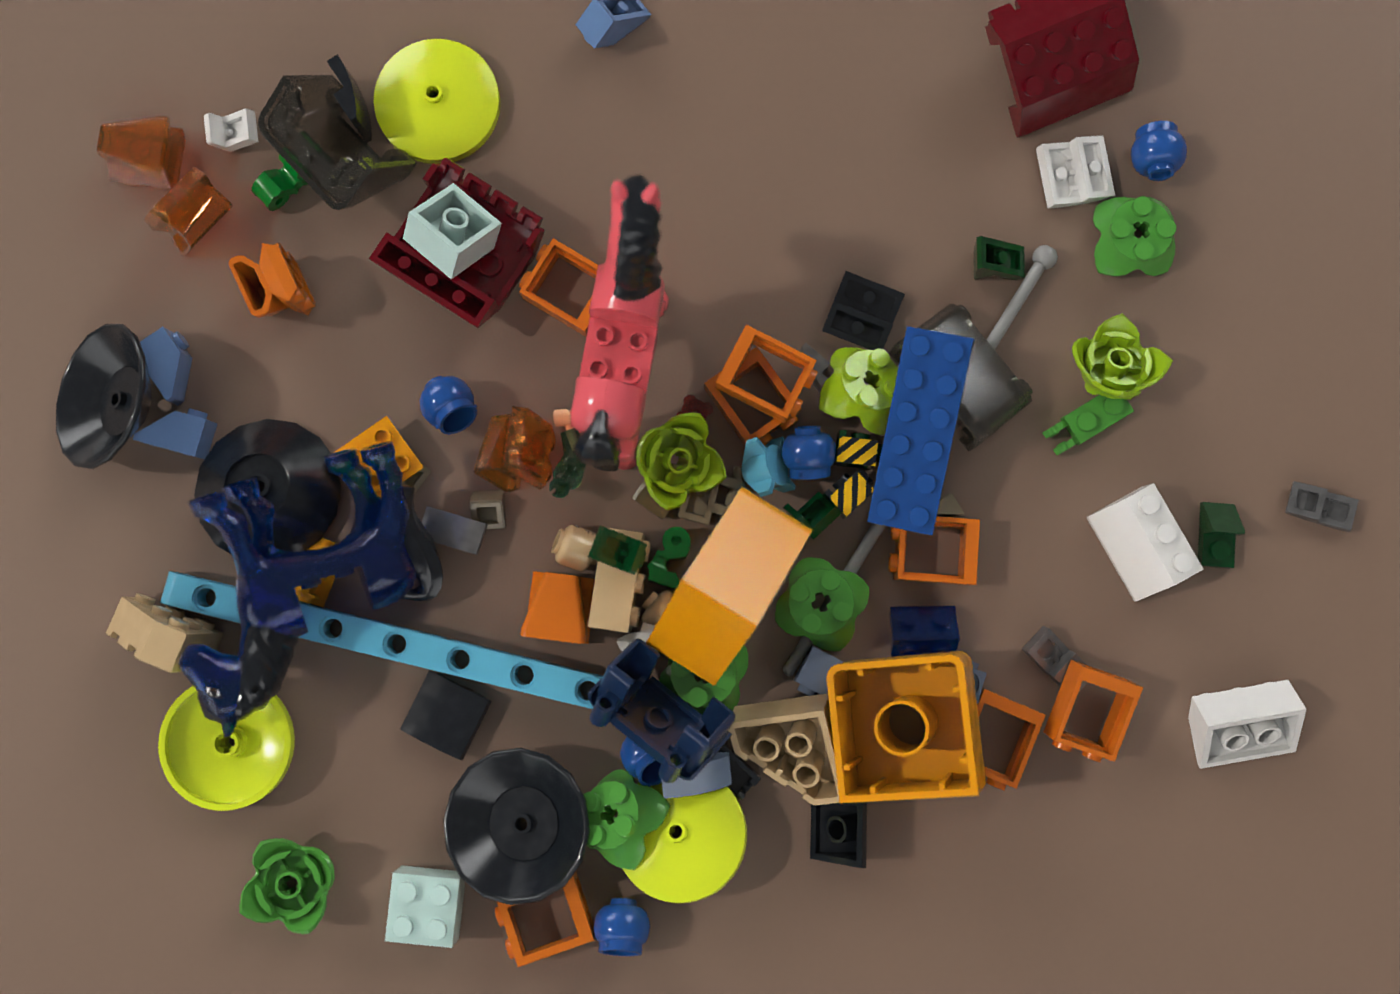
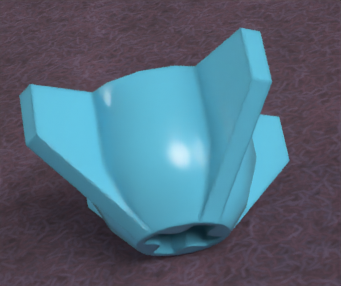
[741,436,796,497]

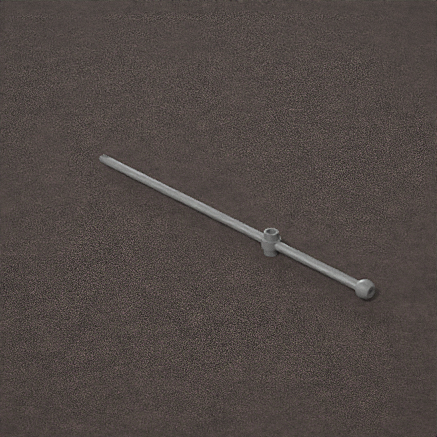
[783,245,1058,676]

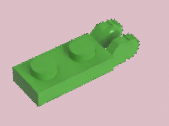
[1042,395,1134,455]

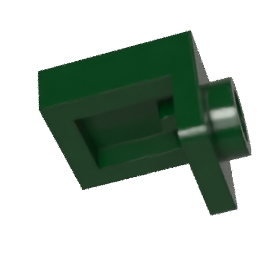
[783,491,842,540]
[588,525,647,575]

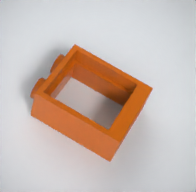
[519,238,599,337]
[715,324,818,423]
[704,346,802,445]
[888,516,980,586]
[1043,659,1143,762]
[977,688,1046,791]
[495,871,595,967]

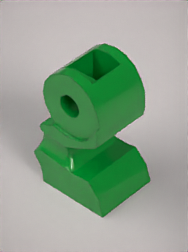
[251,146,316,211]
[647,526,691,590]

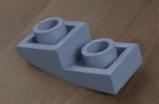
[661,752,732,798]

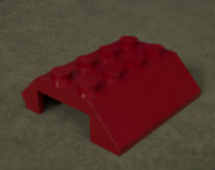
[985,0,1140,138]
[369,157,545,328]

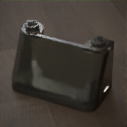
[258,75,417,210]
[889,303,1033,451]

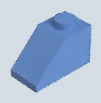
[575,0,651,49]
[140,326,193,406]
[133,408,217,460]

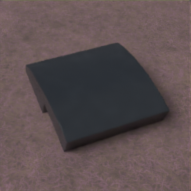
[327,54,372,143]
[822,271,905,350]
[400,670,492,760]

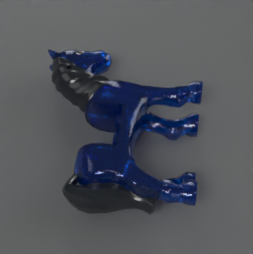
[179,441,443,737]

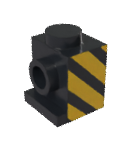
[823,469,874,519]

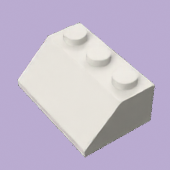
[1086,483,1204,602]
[1188,680,1307,769]

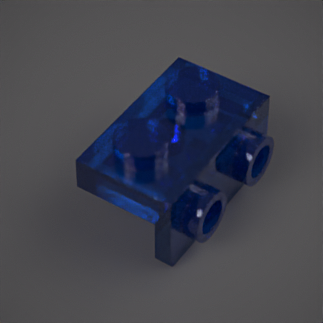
[889,606,960,657]

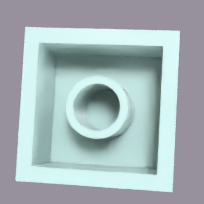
[403,183,502,279]
[385,865,465,948]

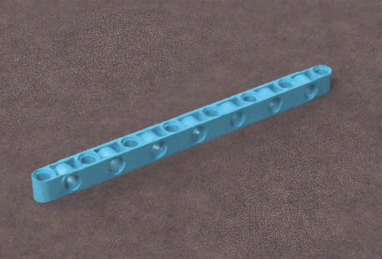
[160,571,603,709]

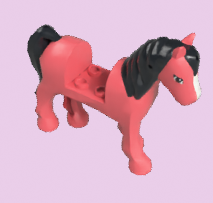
[570,175,669,471]

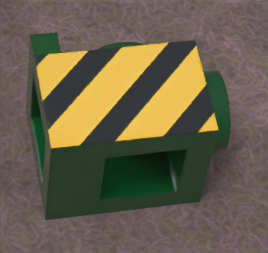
[833,429,883,470]

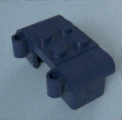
[588,639,736,783]

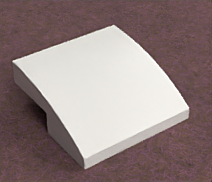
[1036,136,1115,209]

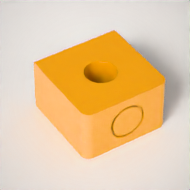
[646,487,812,686]
[827,651,986,803]

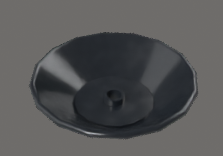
[56,324,152,469]
[194,419,342,564]
[443,748,590,905]

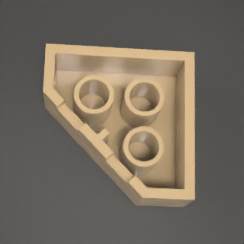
[106,593,223,673]
[729,693,839,805]

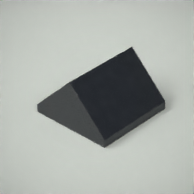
[810,802,867,869]

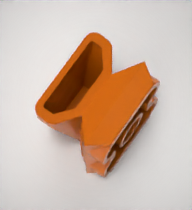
[228,242,316,318]
[520,571,595,644]

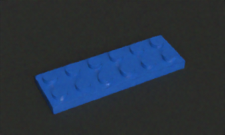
[867,326,974,536]

